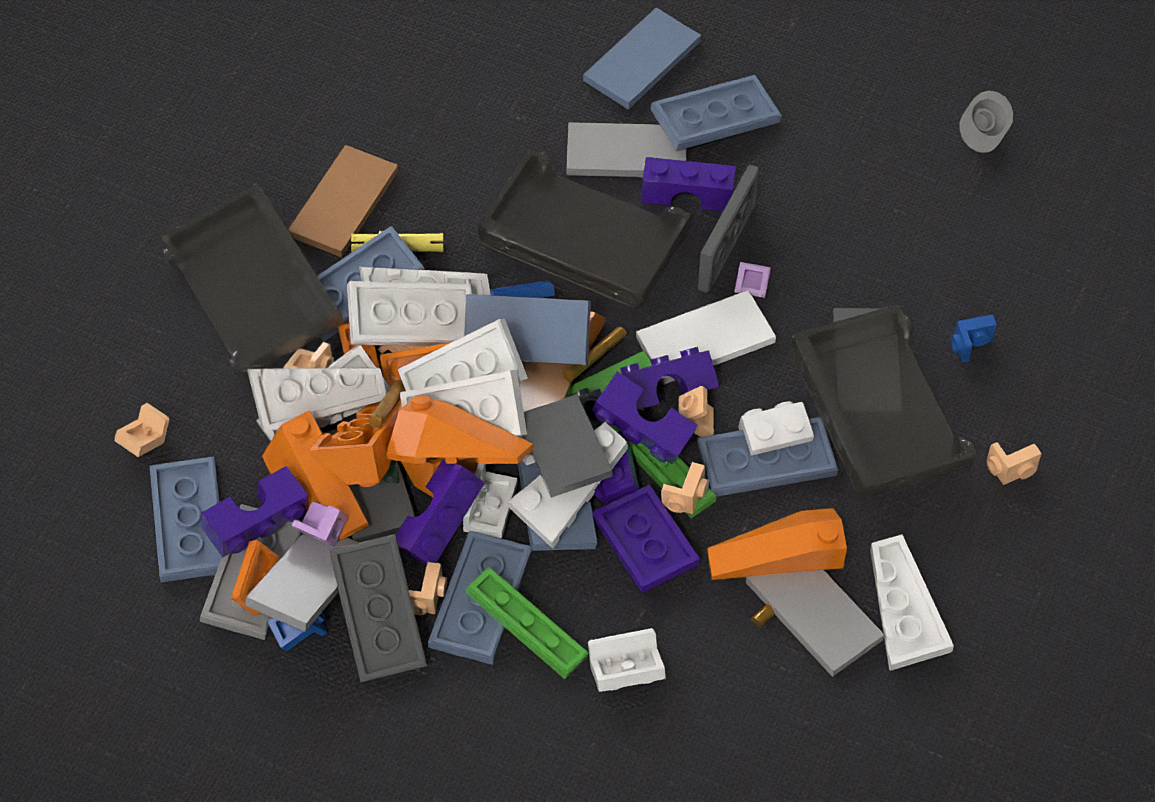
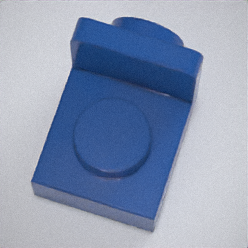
[951,314,997,363]
[267,612,328,651]

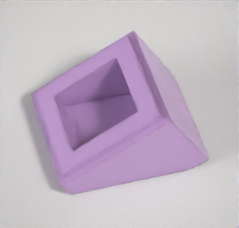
[735,262,771,298]

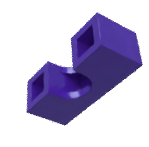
[641,157,736,211]
[612,346,719,410]
[592,371,698,464]
[395,460,485,565]
[201,466,308,558]

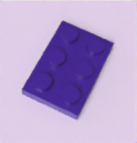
[593,484,700,593]

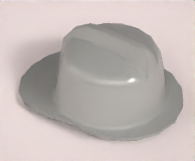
[959,91,1013,153]

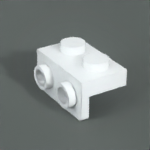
[738,401,814,456]
[463,463,518,539]
[588,628,666,692]

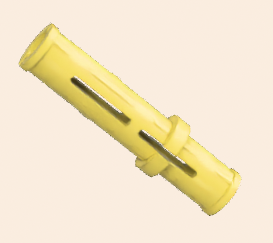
[351,231,443,253]

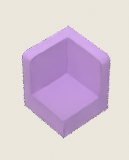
[292,502,348,547]

